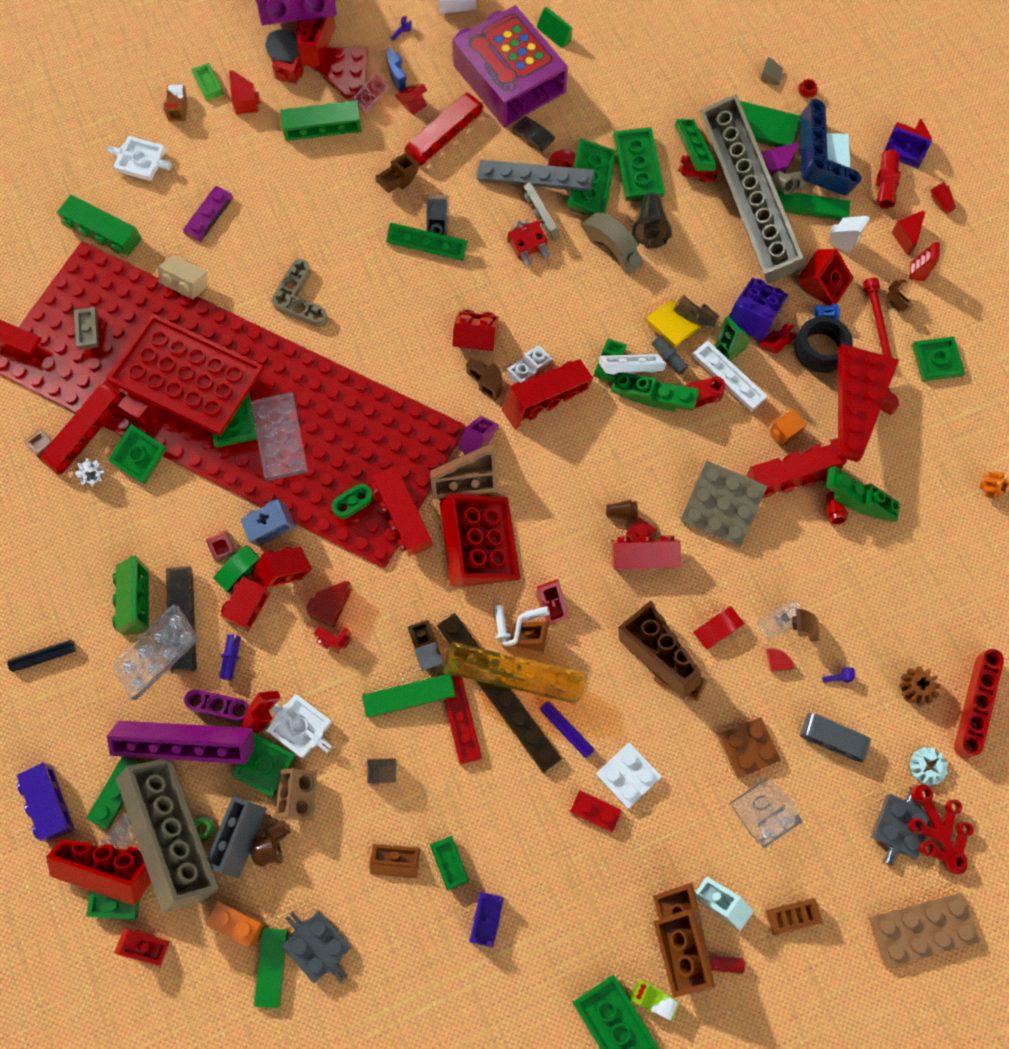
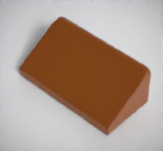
[369,844,420,878]

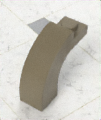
[581,213,644,274]

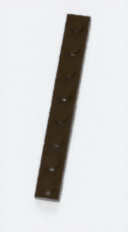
[437,613,562,773]

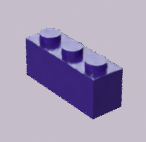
[17,762,75,842]

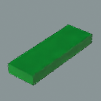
[254,928,288,1008]

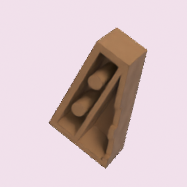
[430,443,498,499]

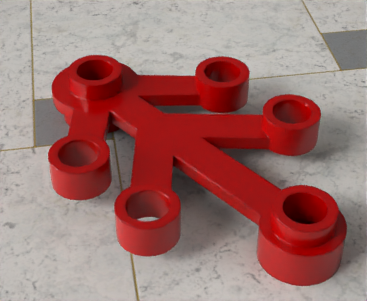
[908,784,974,874]

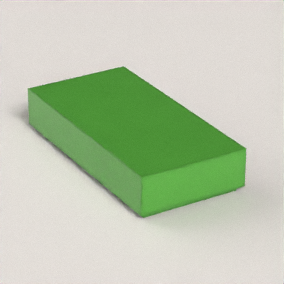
[191,62,224,101]

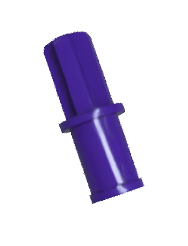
[219,634,241,680]

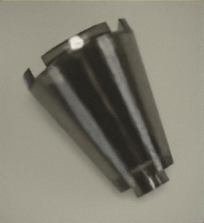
[632,193,672,249]

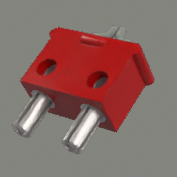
[507,220,550,266]

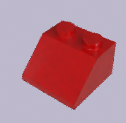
[797,248,854,306]

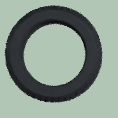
[794,316,853,373]

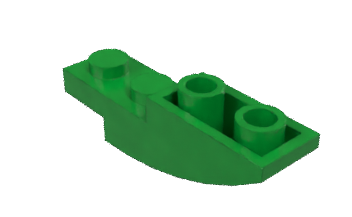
[611,372,699,412]
[826,466,900,522]

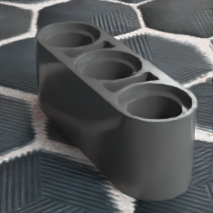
[800,713,871,762]

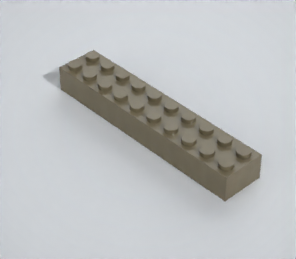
[700,94,806,284]

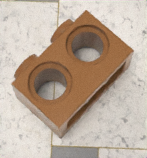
[275,768,317,821]

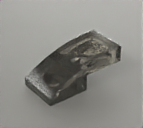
[512,116,555,151]
[673,295,719,329]

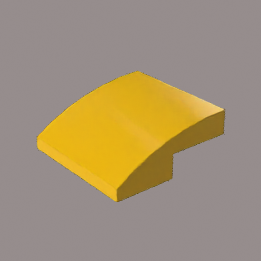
[645,300,702,348]

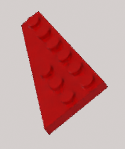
[838,344,899,462]

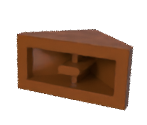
[511,621,549,652]

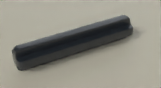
[7,639,76,672]

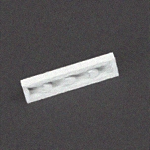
[692,341,767,412]

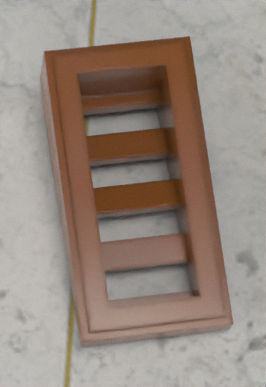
[765,898,823,935]

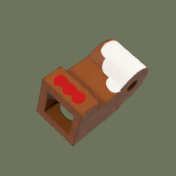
[163,85,187,121]

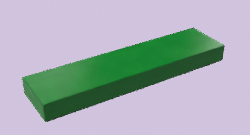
[675,119,716,171]
[776,190,850,220]
[386,222,468,261]
[362,673,456,718]

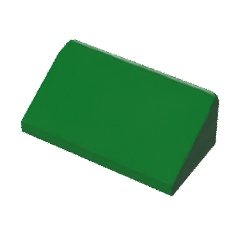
[536,6,572,48]

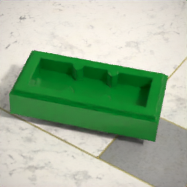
[430,835,470,891]

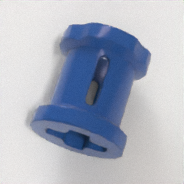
[814,303,840,320]

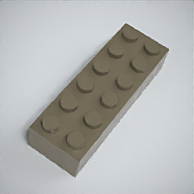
[116,759,219,914]

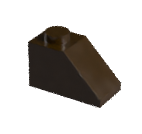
[408,620,443,671]

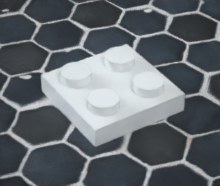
[595,742,662,810]

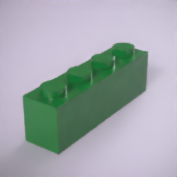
[280,100,362,141]
[57,195,142,257]

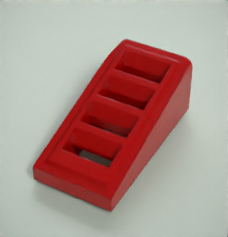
[909,242,940,281]

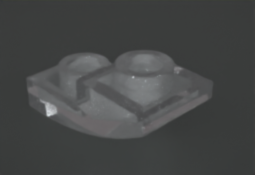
[101,812,136,849]

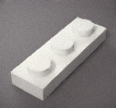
[599,354,666,374]

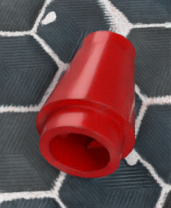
[930,182,957,214]
[826,491,848,525]

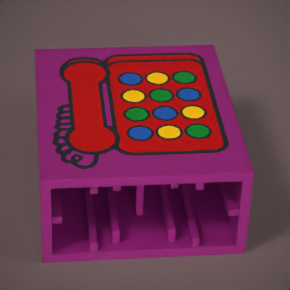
[452,5,568,127]

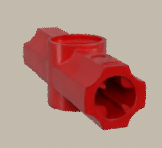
[876,149,901,209]

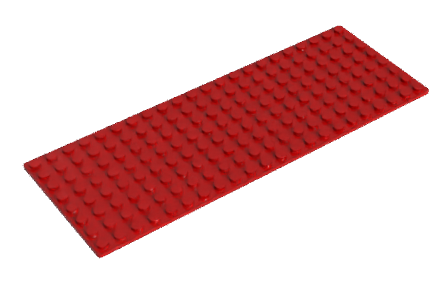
[0,242,465,568]

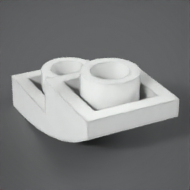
[506,345,552,383]

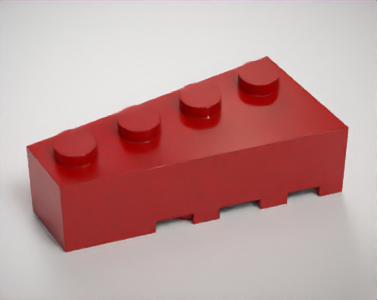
[297,16,336,67]
[502,359,593,430]
[46,840,151,905]

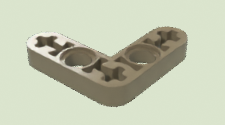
[272,259,328,327]

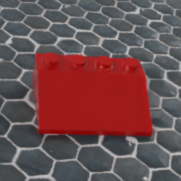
[439,494,520,586]

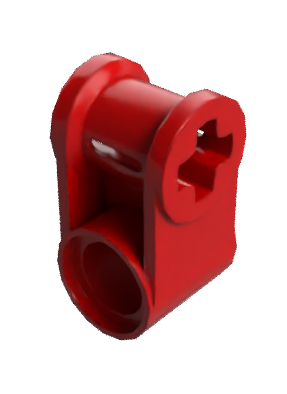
[685,376,726,409]

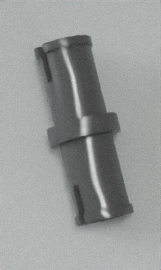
[651,335,689,374]

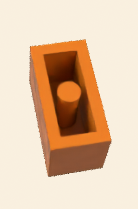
[205,901,266,947]

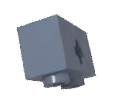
[240,500,296,547]

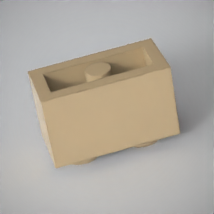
[158,255,207,299]

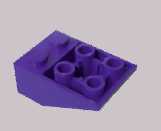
[729,277,789,342]

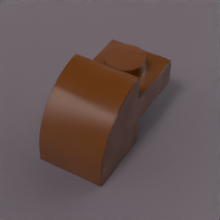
[376,153,419,193]
[466,358,502,401]

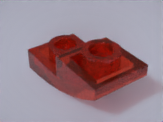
[351,72,389,113]

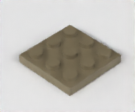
[680,460,768,546]

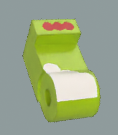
[629,979,680,1021]

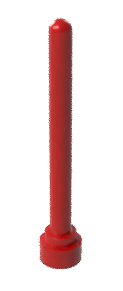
[862,278,892,357]

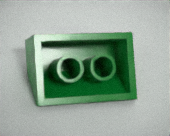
[112,556,149,635]

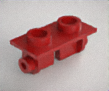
[677,155,720,183]

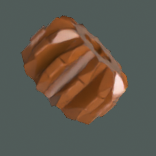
[899,666,941,706]

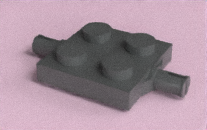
[871,787,931,866]
[282,911,351,984]

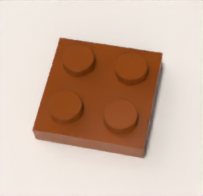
[718,717,781,779]

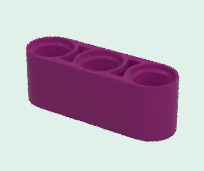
[184,689,250,724]

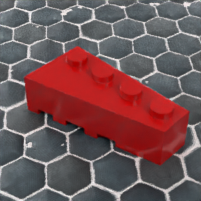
[747,438,847,498]

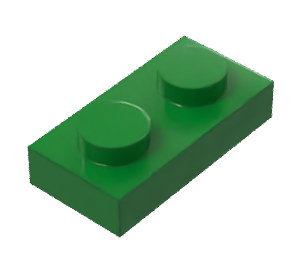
[86,891,140,920]

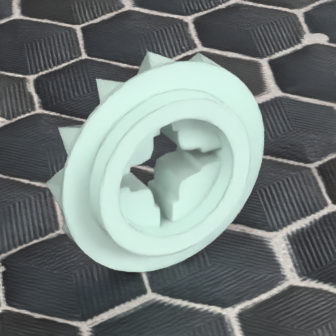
[910,747,949,785]

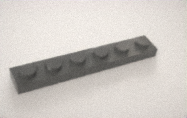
[476,159,595,192]

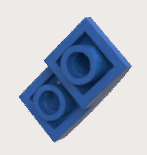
[387,47,407,92]

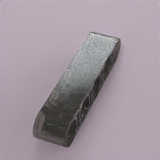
[166,565,197,674]

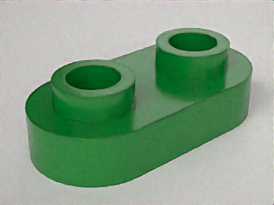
[332,484,373,519]

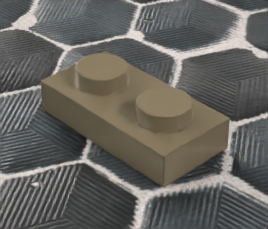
[74,307,99,350]

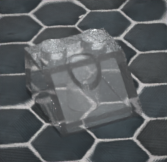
[730,778,802,848]

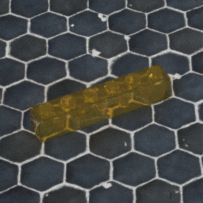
[443,642,586,704]

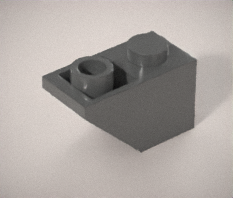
[427,194,449,235]

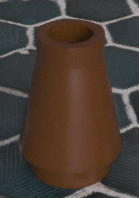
[606,499,638,521]

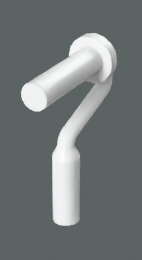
[494,605,550,647]

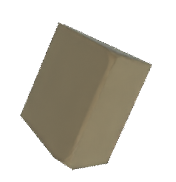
[760,57,784,85]

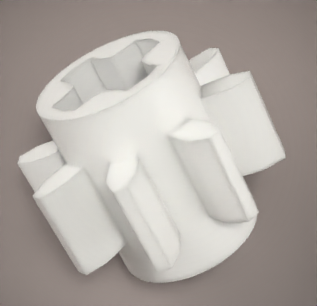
[75,458,104,486]

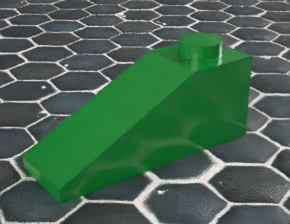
[715,316,750,361]

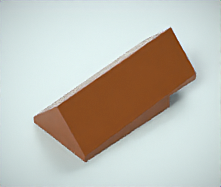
[653,883,715,998]

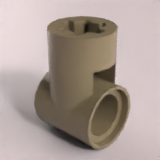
[771,171,807,195]

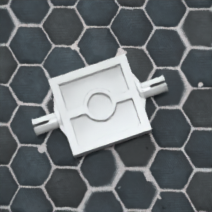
[107,136,172,181]
[266,694,333,759]

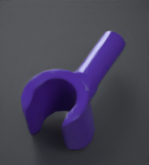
[391,16,412,41]
[822,667,855,683]

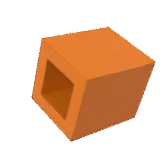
[770,409,807,446]

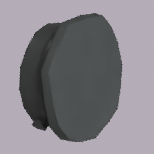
[265,29,299,64]

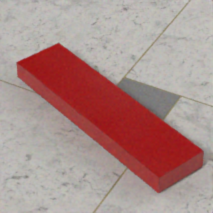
[438,670,482,765]

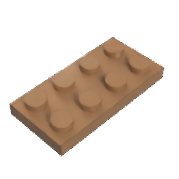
[868,893,980,968]

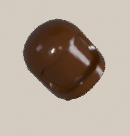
[250,820,291,867]

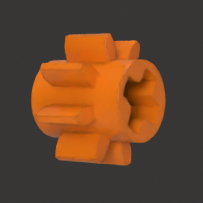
[980,471,1009,498]

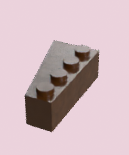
[618,600,701,698]

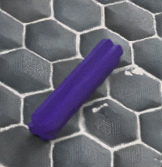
[540,701,594,758]

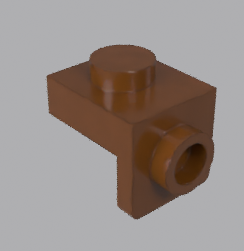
[885,279,914,312]

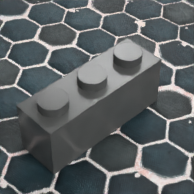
[207,796,267,878]

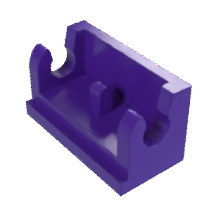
[884,127,932,169]
[469,891,504,947]

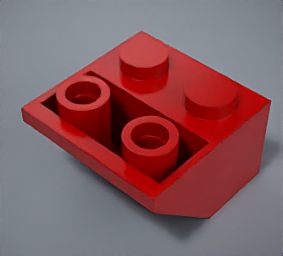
[452,310,499,351]

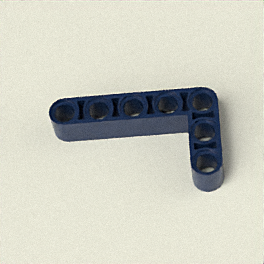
[800,99,862,196]

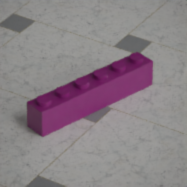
[107,720,255,764]

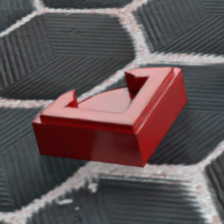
[766,648,795,672]

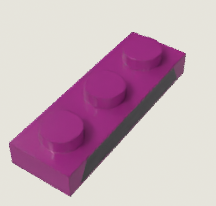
[183,185,233,242]

